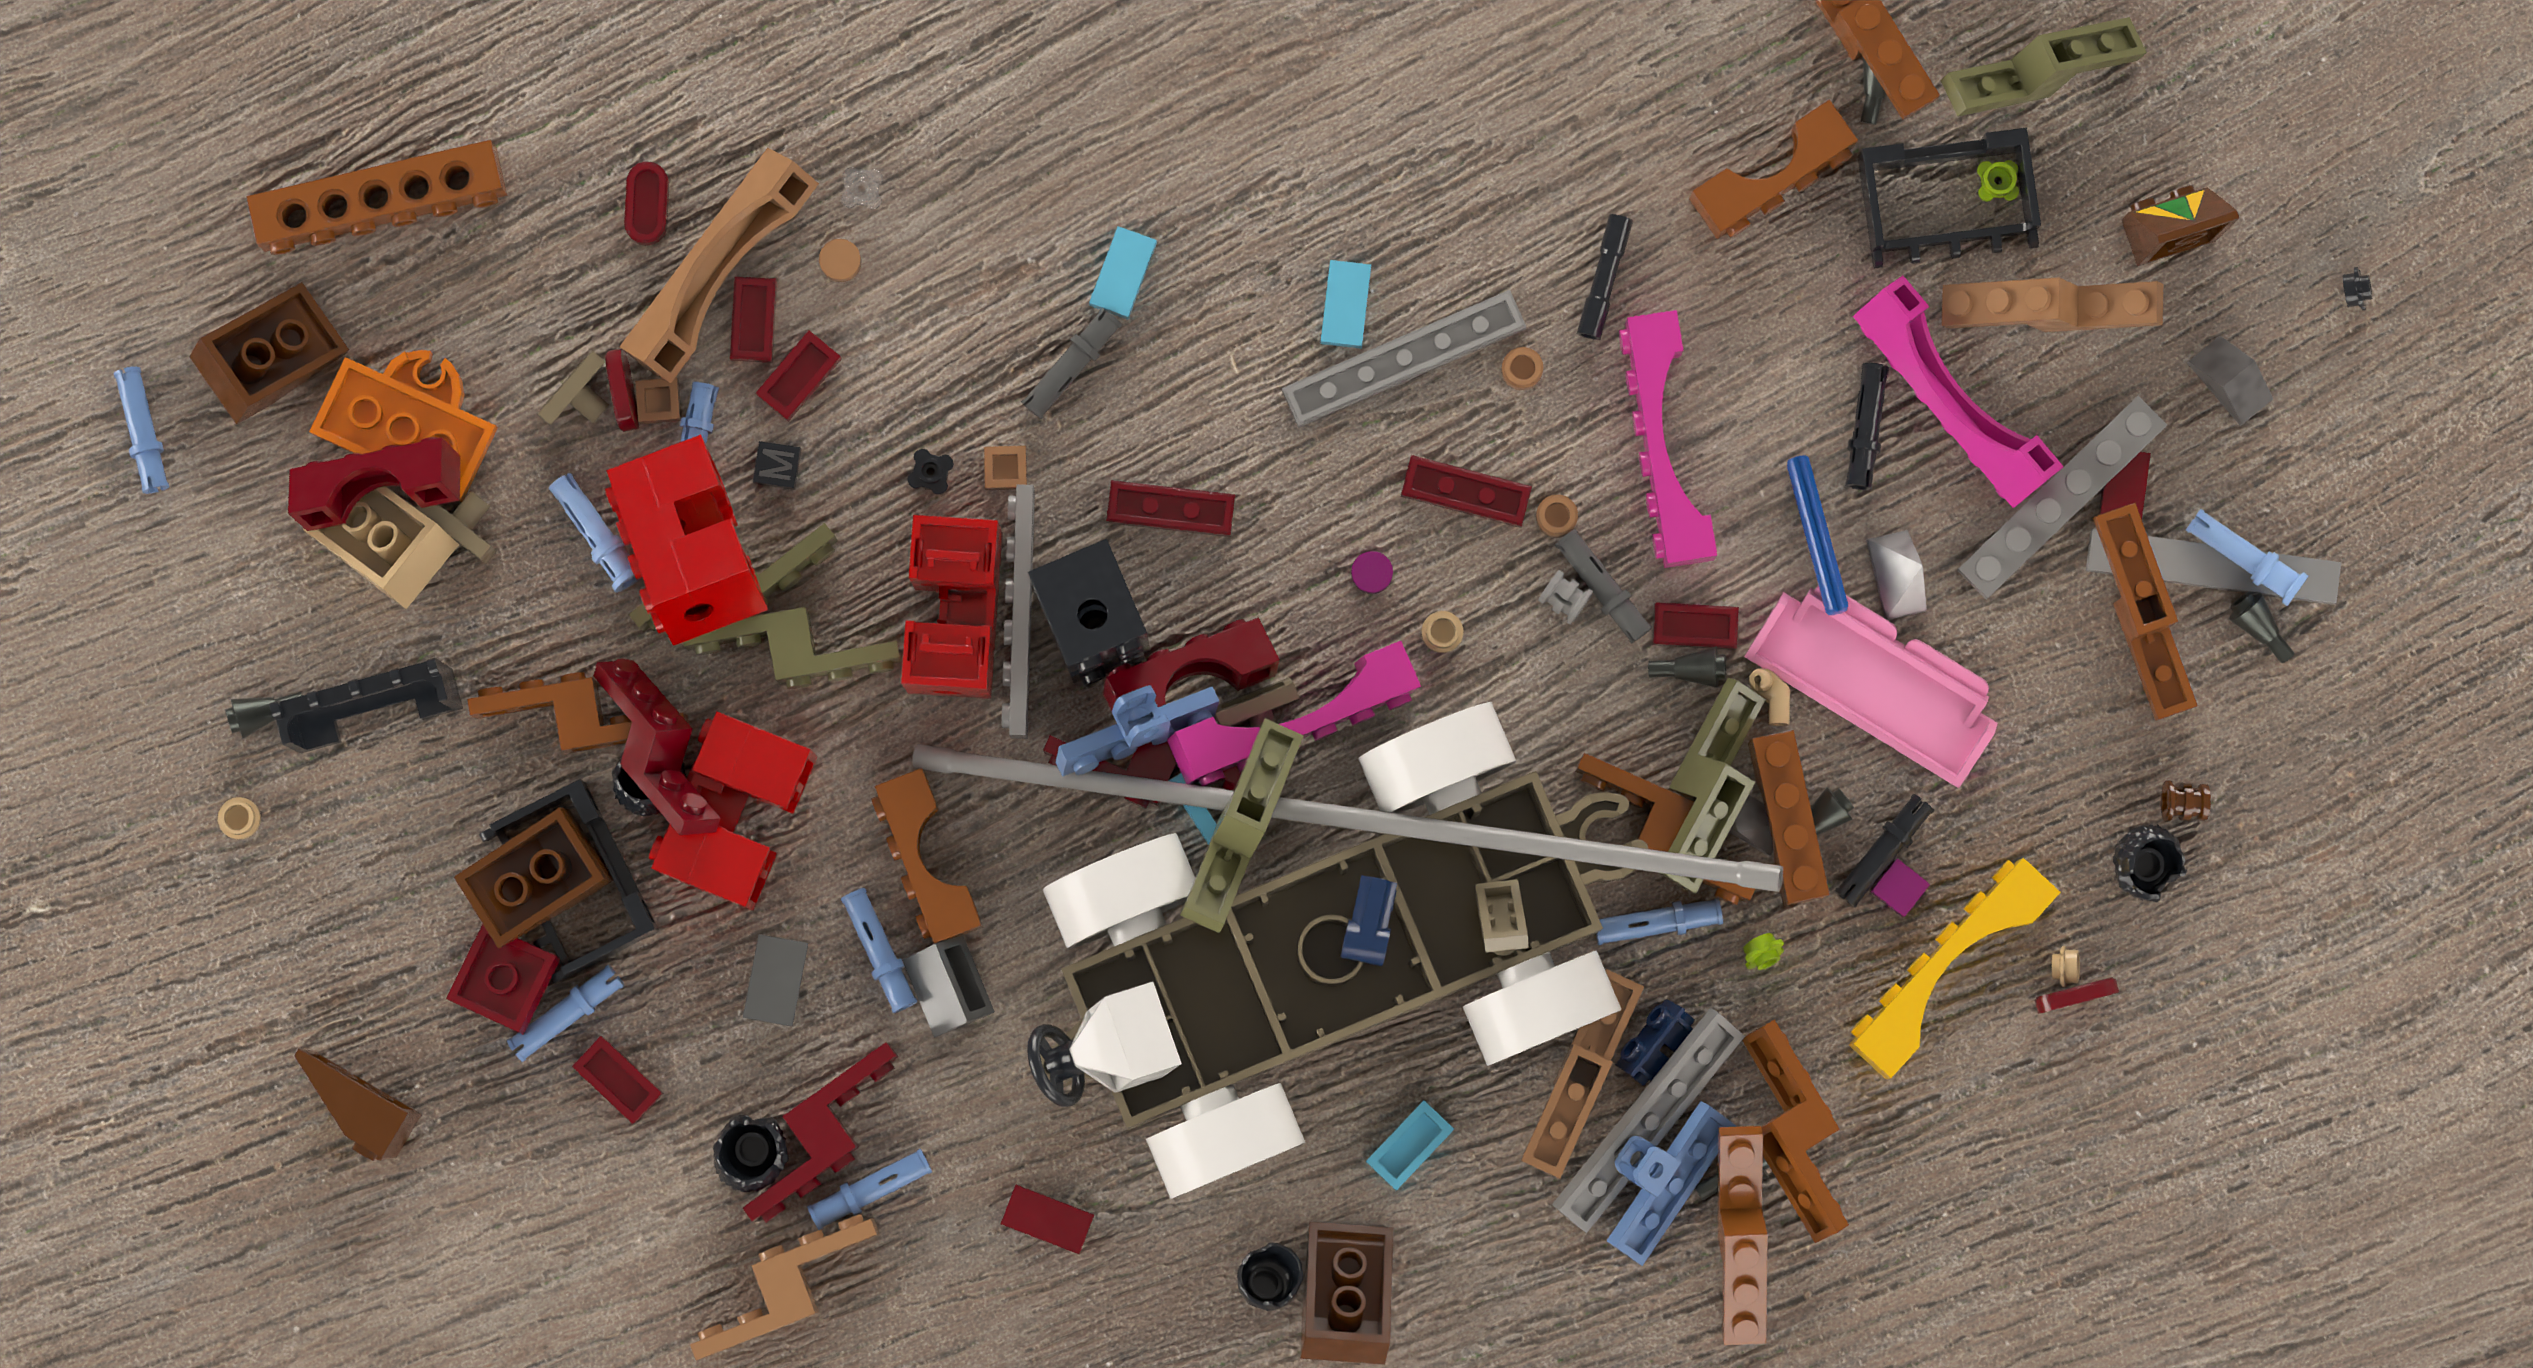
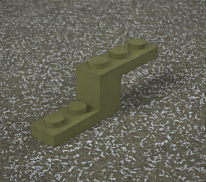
[1940,17,2147,117]
[628,523,838,632]
[683,607,903,689]
[1660,678,1766,894]
[1180,718,1303,933]

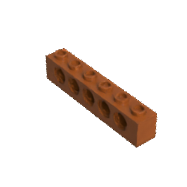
[246,140,508,255]

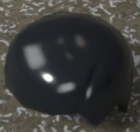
[1237,1242,1304,1311]

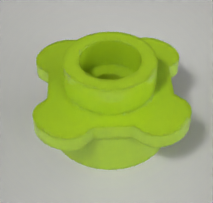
[1977,160,2019,202]
[1743,933,1784,970]

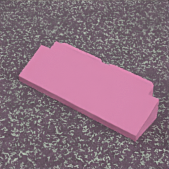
[1744,585,1998,788]

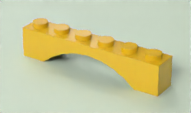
[1849,858,2061,1079]

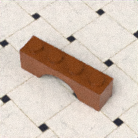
[1689,99,1858,239]
[1748,730,1830,906]
[871,768,984,944]

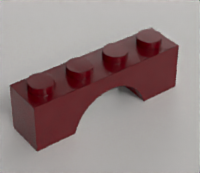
[288,437,461,531]
[1103,617,1280,711]

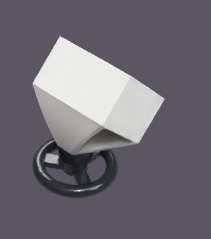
[1027,982,1181,1107]

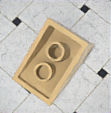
[303,486,459,609]

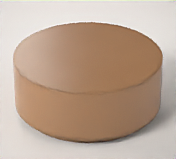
[819,239,862,282]
[1501,347,1543,390]
[1536,495,1578,538]

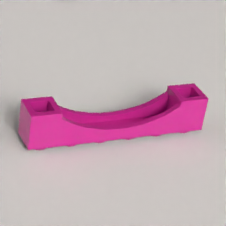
[1852,275,2064,508]
[1619,310,1717,568]
[1167,641,1421,787]

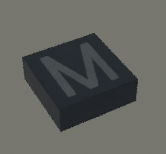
[753,441,802,490]

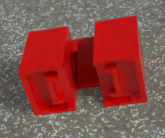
[605,434,768,646]
[901,515,1003,699]
[649,711,818,911]

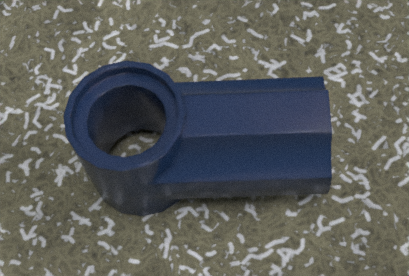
[1341,875,1397,966]

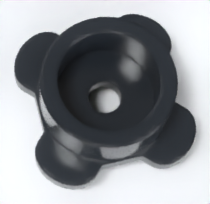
[2342,267,2373,311]
[907,449,954,495]

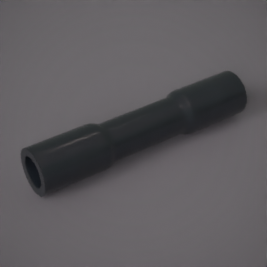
[1577,214,1633,340]

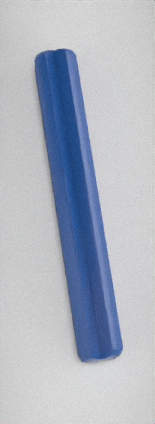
[1787,455,1848,615]

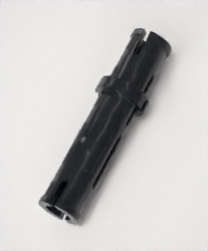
[1845,363,1889,490]
[1834,794,1935,908]

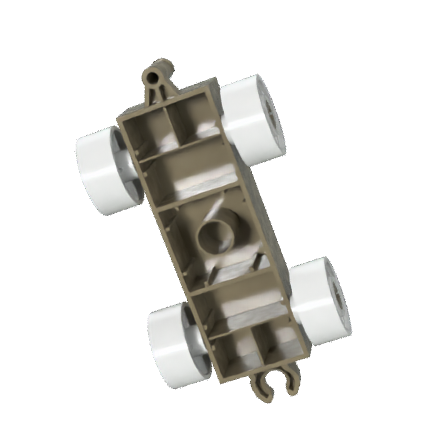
[1040,702,1648,1199]

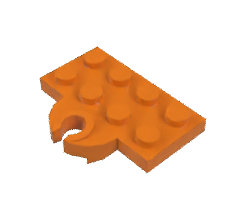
[309,350,498,502]

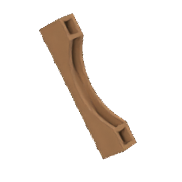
[620,147,819,384]

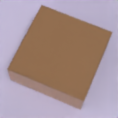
[635,377,681,424]
[984,446,1027,490]

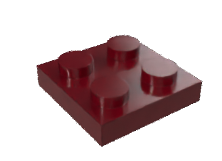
[446,923,560,1035]

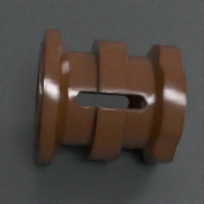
[2160,780,2211,822]

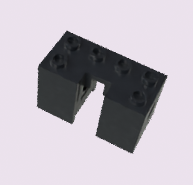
[1028,538,1151,686]

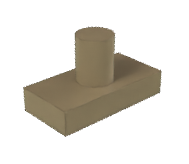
[536,351,609,425]
[415,491,496,564]
[1215,677,1299,728]
[1475,879,1529,955]

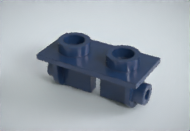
[1615,999,1695,1087]

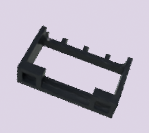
[1857,128,2041,269]
[270,658,463,754]
[479,779,660,984]

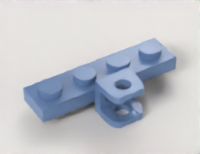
[1055,685,1219,777]
[1607,1101,1736,1266]

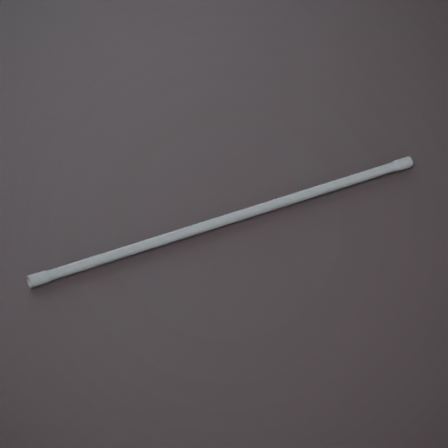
[912,744,1783,892]

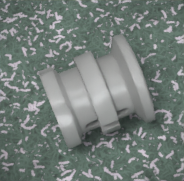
[1538,570,1593,625]

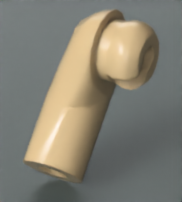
[1749,668,1790,726]

